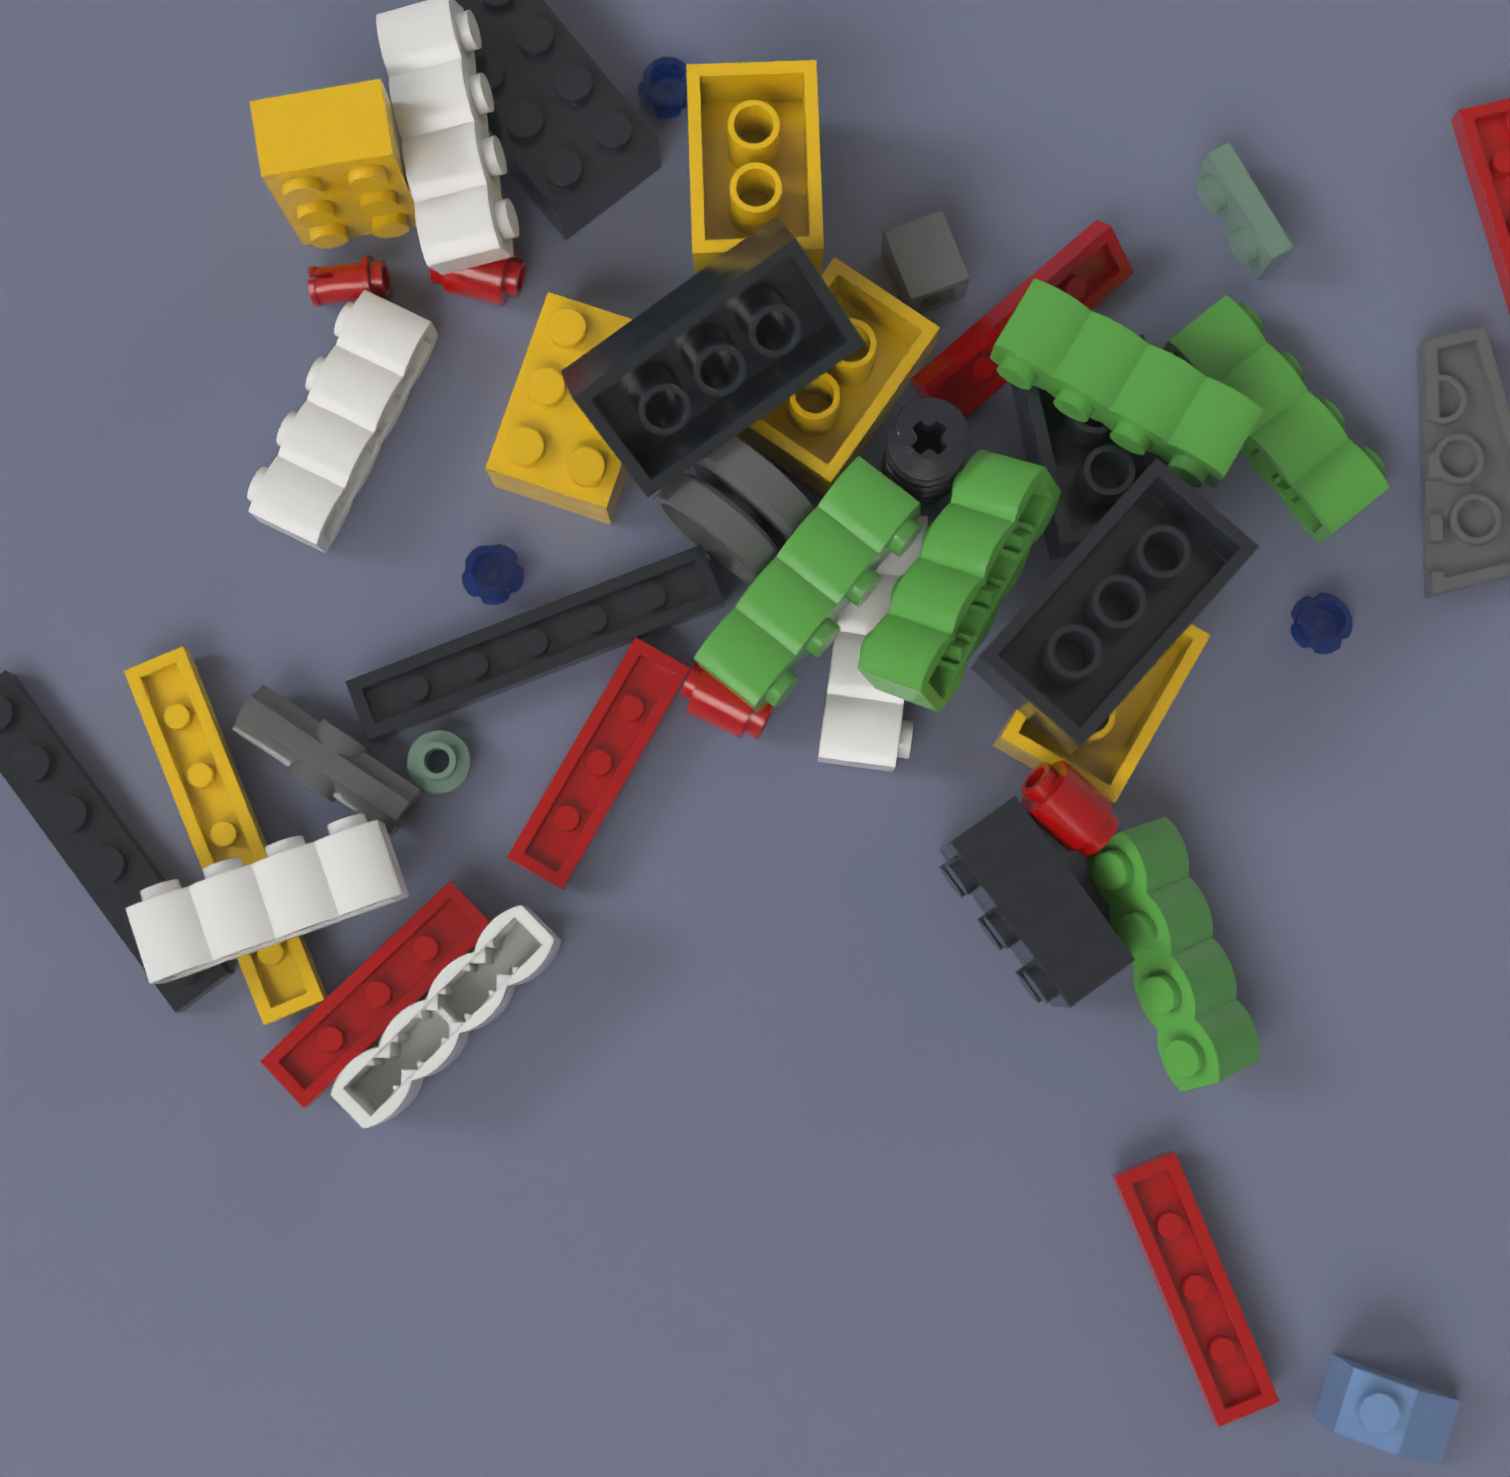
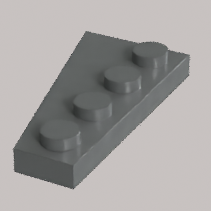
[1417,325,1510,598]

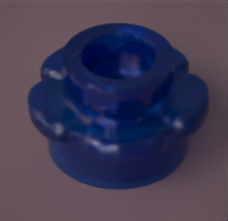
[638,57,688,119]
[462,544,524,605]
[1290,592,1353,654]

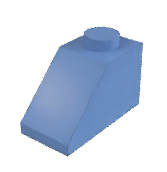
[1313,1353,1461,1465]

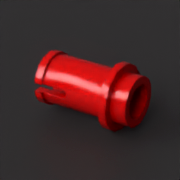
[307,255,391,307]

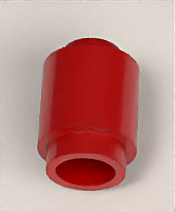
[430,244,527,306]
[680,662,774,739]
[1021,760,1119,856]

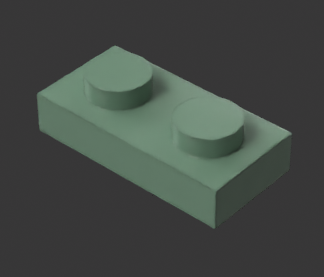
[1195,142,1293,280]

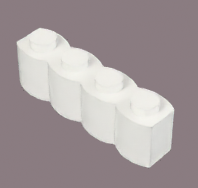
[376,0,519,275]
[247,290,438,553]
[817,515,928,772]
[126,813,409,984]
[331,905,561,1129]

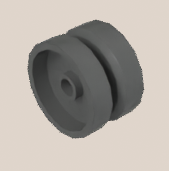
[653,437,814,585]

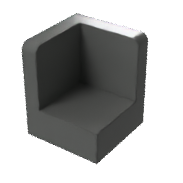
[881,211,970,314]

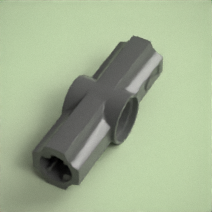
[232,684,424,836]

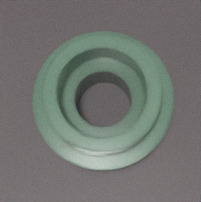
[407,730,472,794]

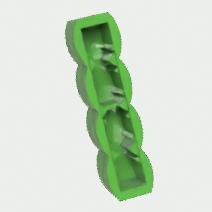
[990,279,1263,488]
[1163,295,1390,543]
[857,449,1061,713]
[694,456,923,713]
[1087,816,1261,1092]

